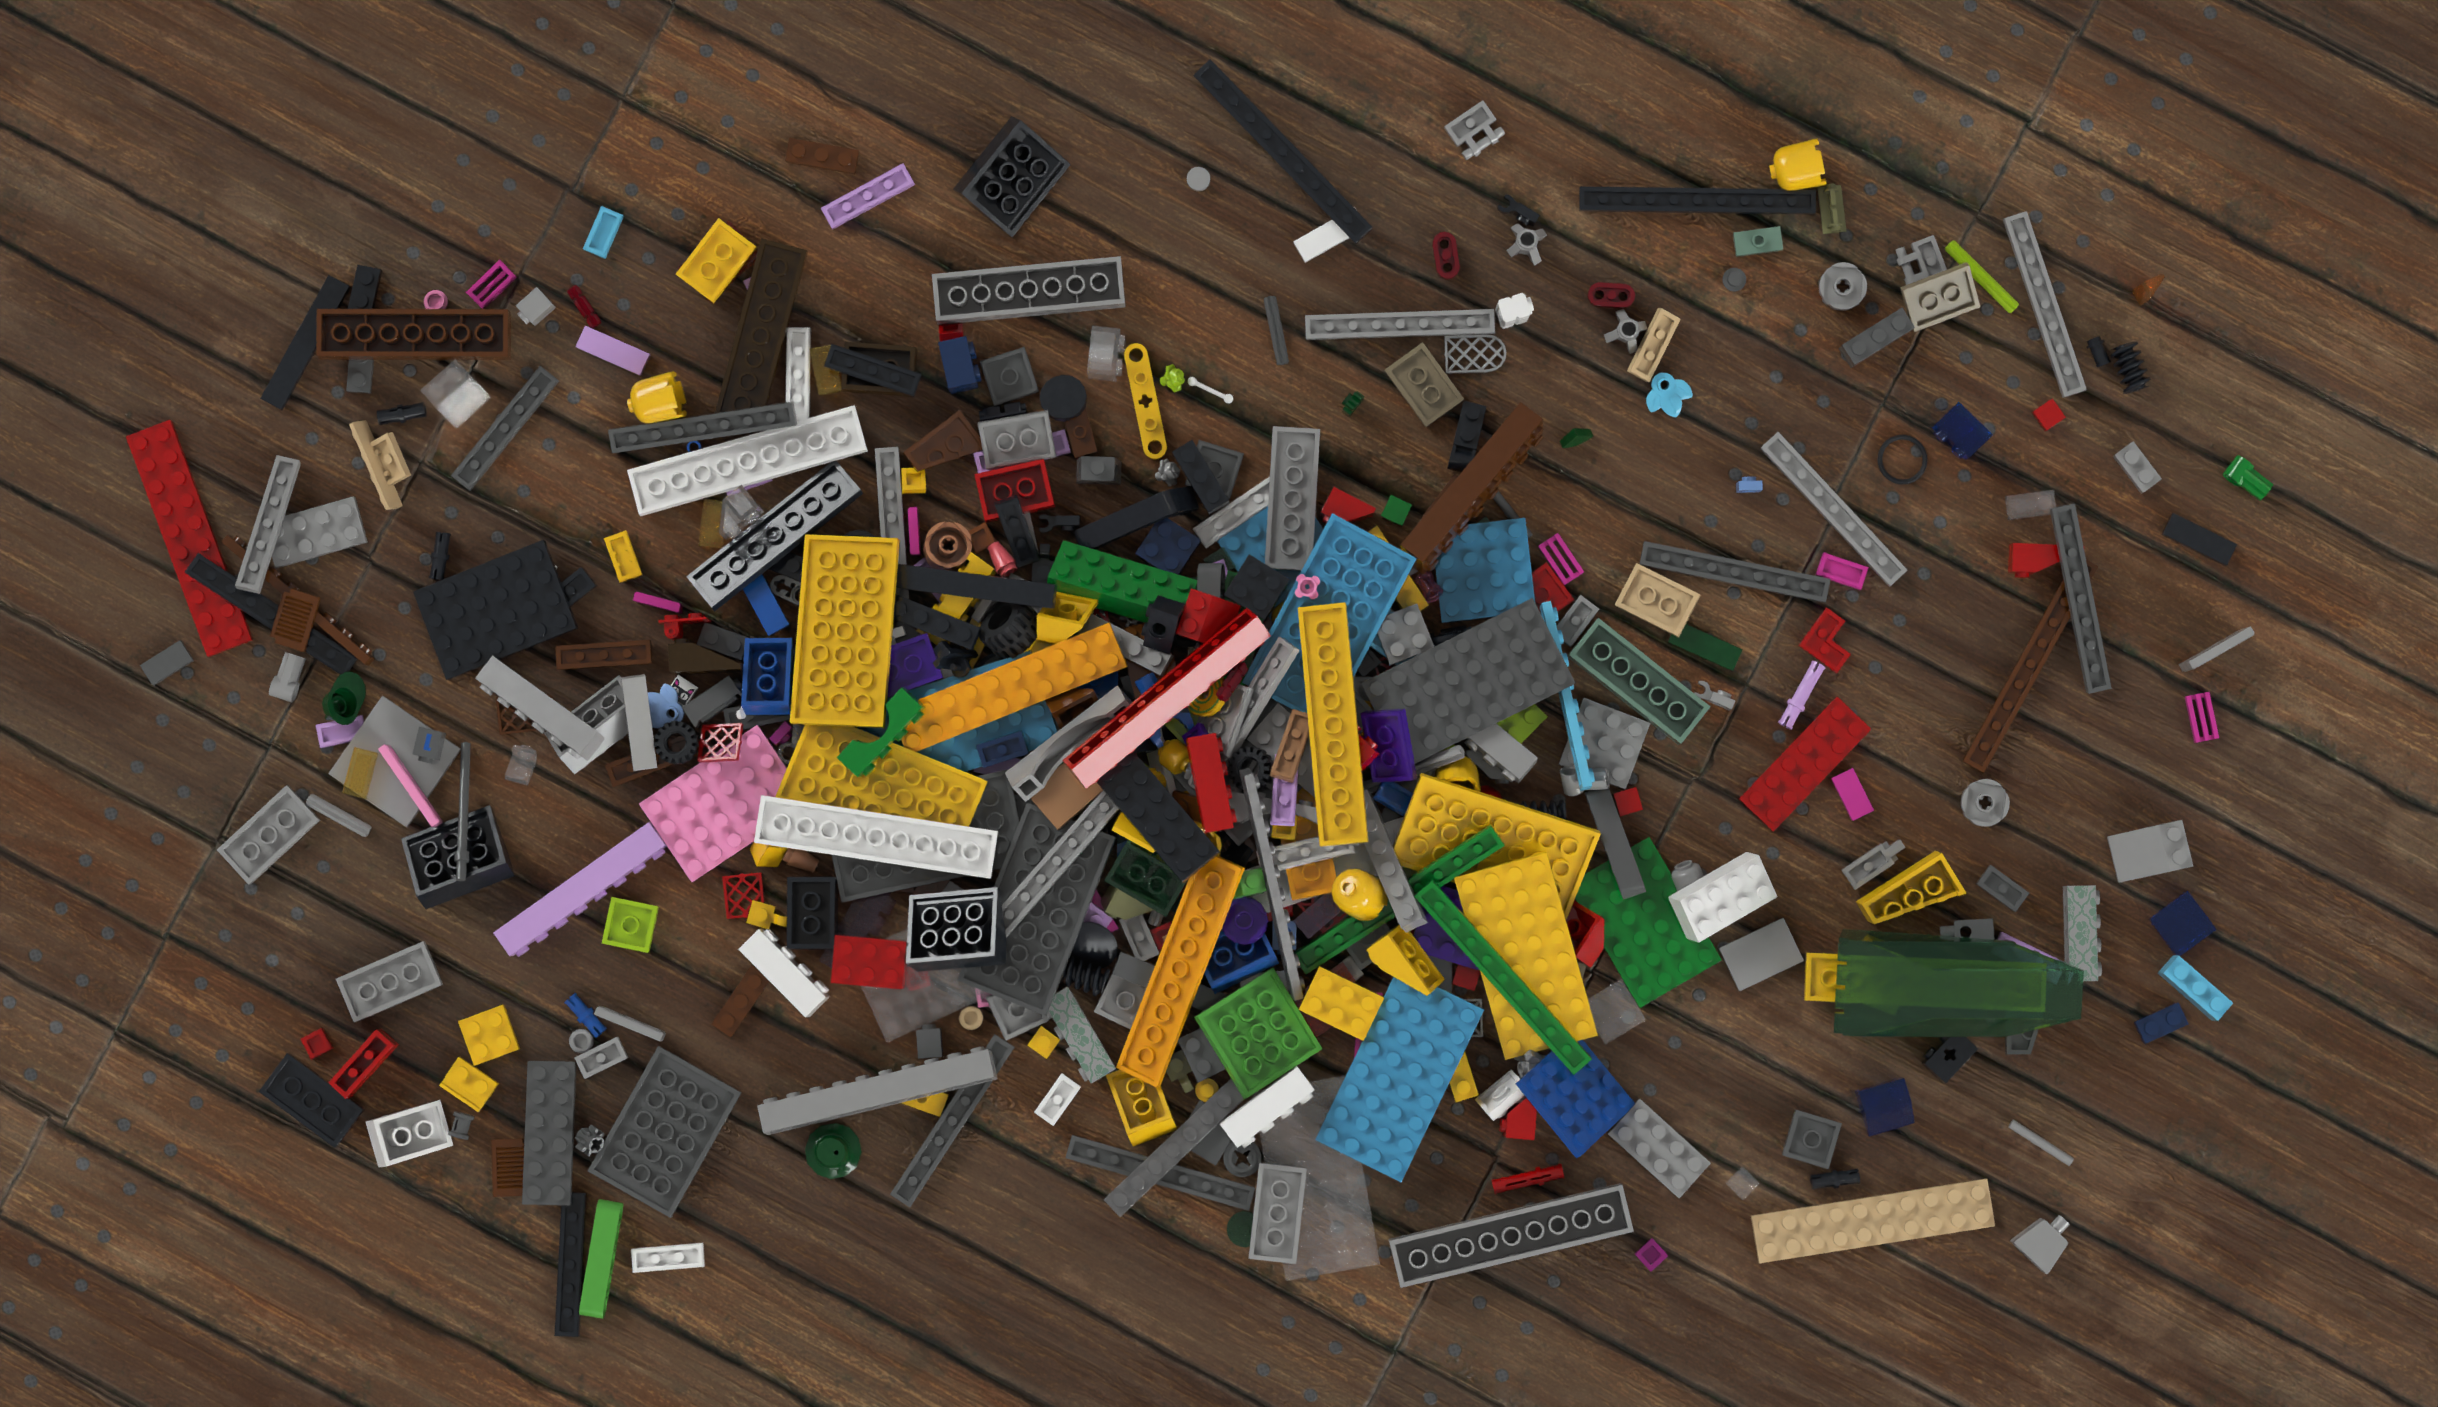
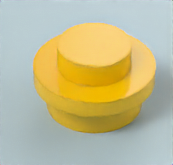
[1195,1078,1219,1102]

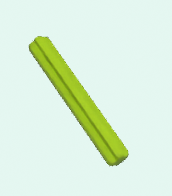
[1945,240,2019,313]

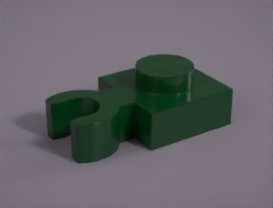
[1342,391,1365,417]

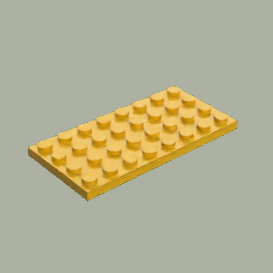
[790,534,900,728]
[775,724,988,827]
[1393,773,1601,919]
[1454,851,1598,1060]

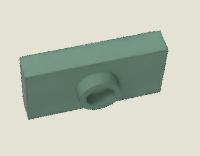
[1733,226,1783,257]

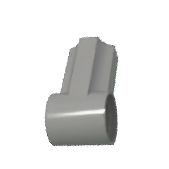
[269,652,306,703]
[1560,765,1609,796]

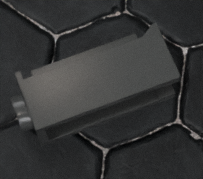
[682,676,742,728]

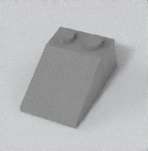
[2107,820,2193,883]

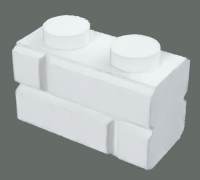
[1495,293,1534,329]

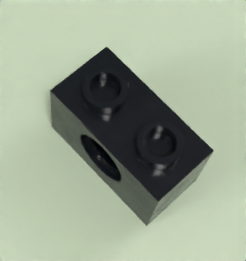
[1141,595,1185,655]

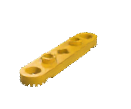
[1124,343,1167,460]

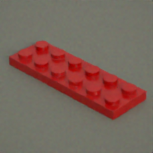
[1738,696,1871,832]

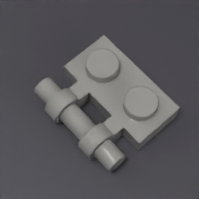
[1444,100,1505,160]
[1895,235,1947,285]

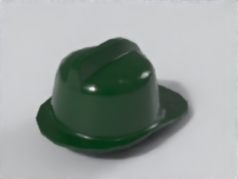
[322,672,366,725]

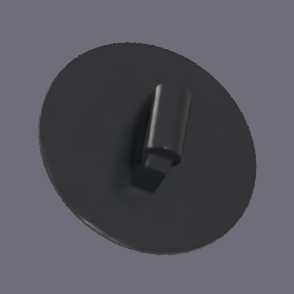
[1068,922,1118,970]

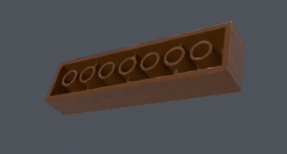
[316,309,511,360]
[1400,402,1544,575]

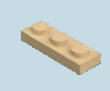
[1627,308,1680,382]

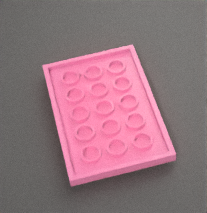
[639,725,787,882]

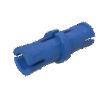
[564,993,607,1038]

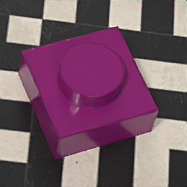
[769,721,794,746]
[1634,1237,1668,1272]

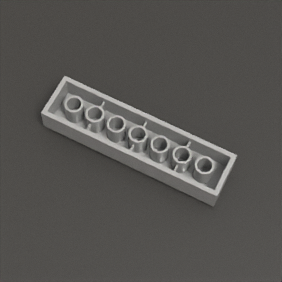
[932,256,1126,325]

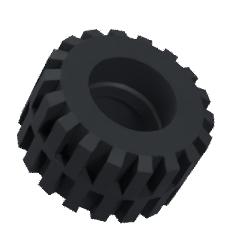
[979,602,1038,660]

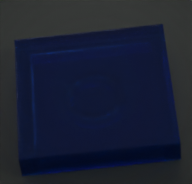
[2148,891,2216,956]

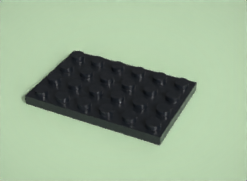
[413,540,578,680]

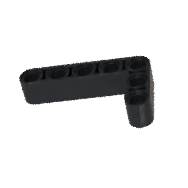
[1073,486,1200,550]

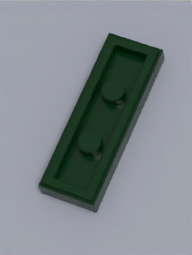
[1667,624,1743,671]

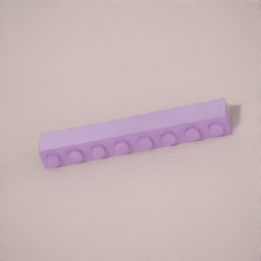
[493,822,667,957]

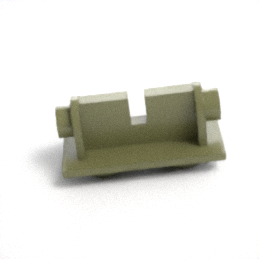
[1817,184,1846,234]

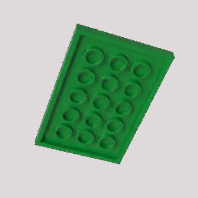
[1575,837,1722,1008]

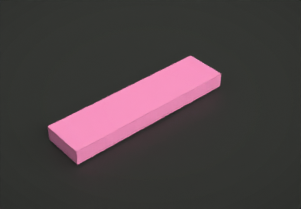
[378,744,443,828]

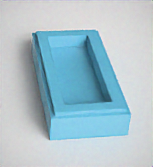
[583,206,624,259]

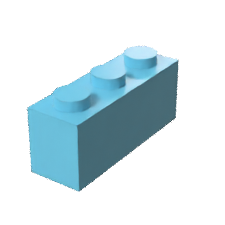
[2158,955,2233,1021]

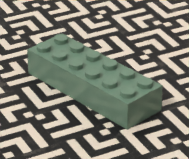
[1567,618,1710,745]

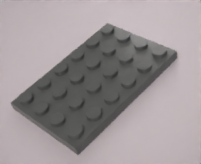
[588,1046,742,1218]

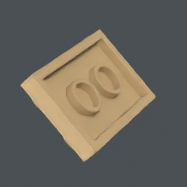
[1615,563,1700,638]

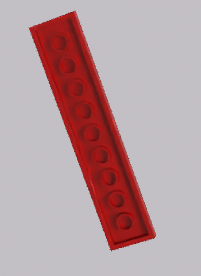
[126,420,253,657]

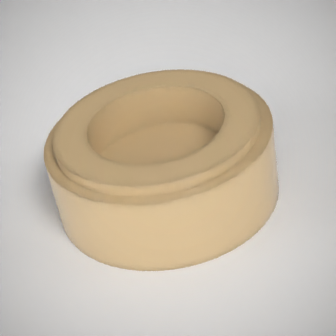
[959,1006,983,1030]

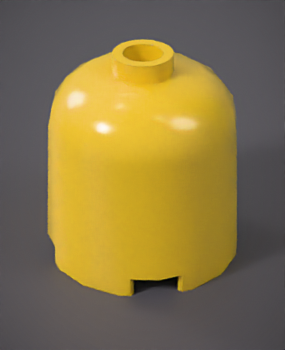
[1769,138,1827,191]
[627,371,687,424]
[1434,756,1481,792]
[1332,869,1388,921]

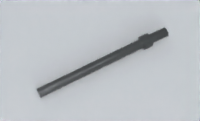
[454,742,471,881]

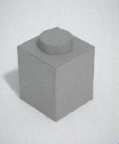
[516,287,556,326]

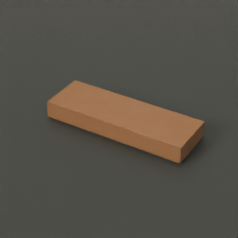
[1270,709,1309,783]

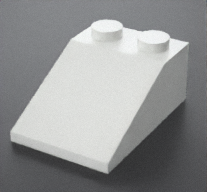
[366,1100,453,1167]

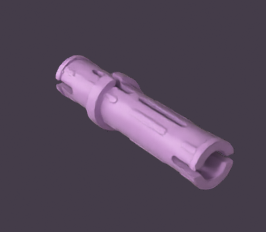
[1778,660,1825,730]

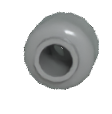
[1671,860,1704,892]

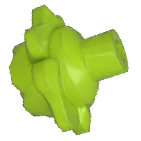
[1160,364,1185,393]

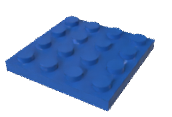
[1515,1040,1635,1159]

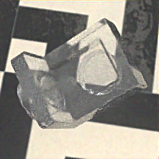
[505,745,537,786]

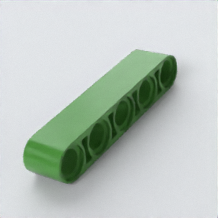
[579,1199,623,1319]

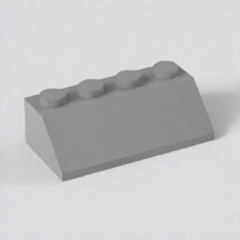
[544,675,628,774]

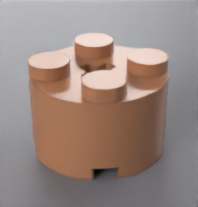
[923,522,972,571]

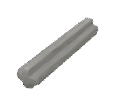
[306,794,372,837]

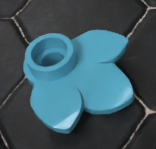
[1646,372,1693,417]

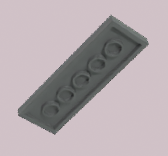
[522,1061,577,1205]

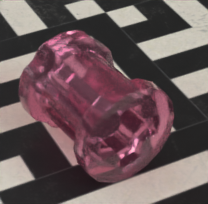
[1414,571,1443,603]

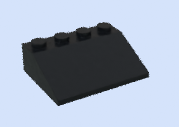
[953,116,1071,237]
[401,805,515,909]
[906,887,1007,972]

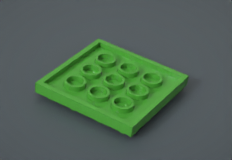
[1194,968,1322,1099]

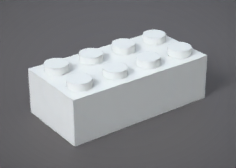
[1668,852,1777,943]
[738,929,830,1017]
[1220,1066,1314,1148]

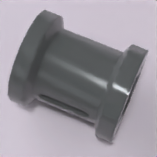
[448,1111,475,1140]

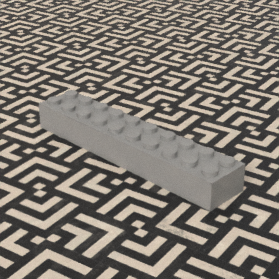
[1388,1183,1634,1288]

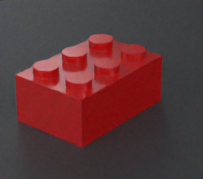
[974,459,1055,523]
[831,934,907,989]

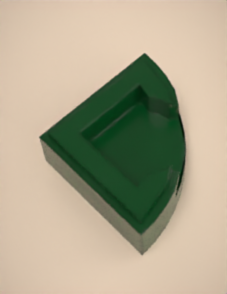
[1559,428,1593,448]

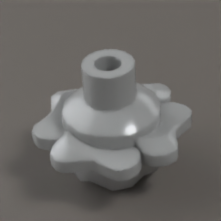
[1155,459,1180,486]

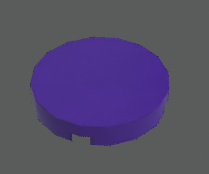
[1222,897,1268,945]

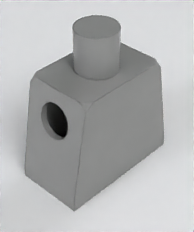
[2010,1215,2070,1274]

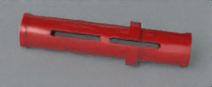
[1491,1163,1565,1194]

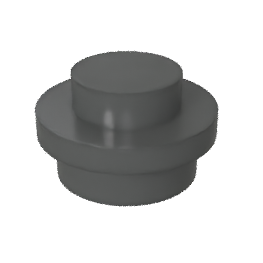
[1722,268,1746,292]

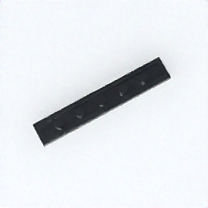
[260,275,351,411]
[554,1192,587,1337]

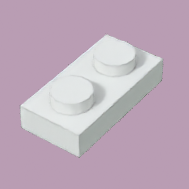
[1034,1073,1081,1126]

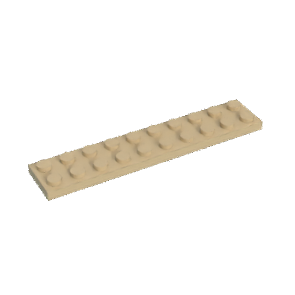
[1751,1178,1995,1263]

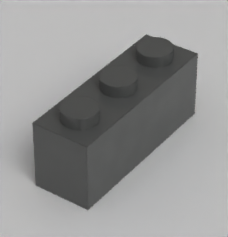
[1838,308,1915,368]

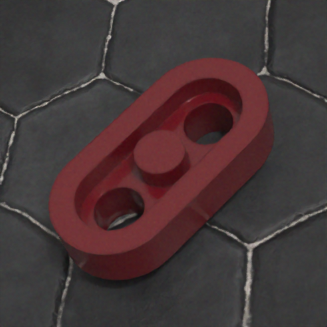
[1432,232,1460,280]
[1587,282,1635,309]

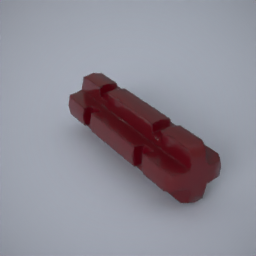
[567,285,601,329]
[1216,662,1248,702]

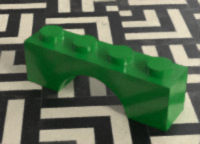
[836,687,925,777]

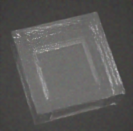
[1726,1166,1760,1200]

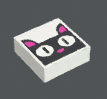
[671,675,698,706]

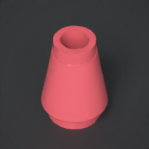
[987,541,1018,577]

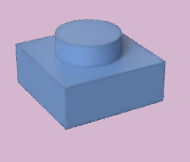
[1736,477,1763,493]

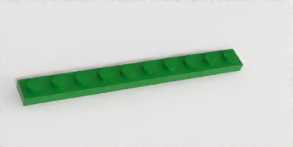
[1293,824,1505,974]
[1414,879,1592,1075]

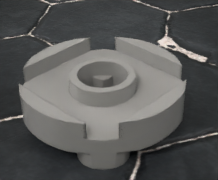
[1819,262,1867,311]
[1960,779,2010,827]

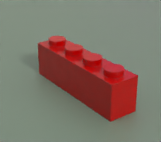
[1186,733,1237,834]

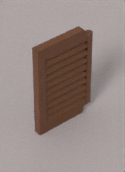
[270,588,321,652]
[491,1138,524,1197]

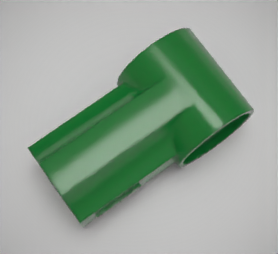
[2222,455,2274,501]

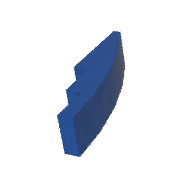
[743,574,790,637]

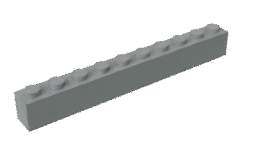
[757,1047,998,1135]

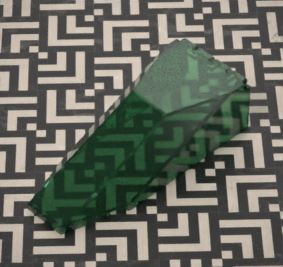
[1834,929,2084,1037]

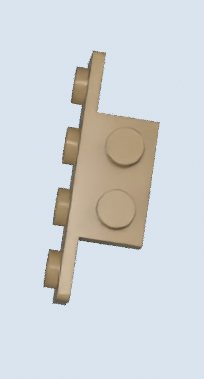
[350,420,411,510]

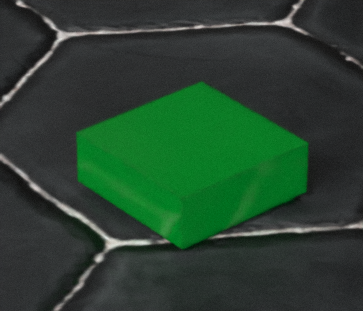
[1381,495,1412,527]

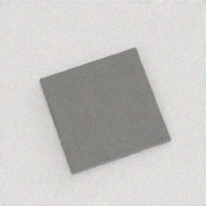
[328,696,461,827]

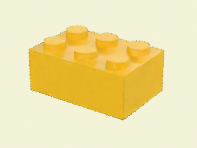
[1299,966,1384,1041]

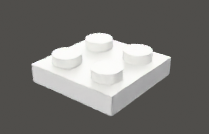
[1475,1069,1526,1121]

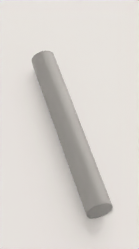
[2008,1119,2074,1166]

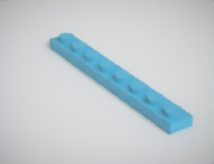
[1539,601,1595,791]

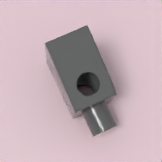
[1076,456,1122,485]
[1940,918,1995,945]

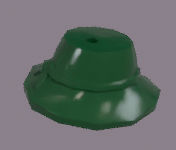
[805,1123,862,1179]

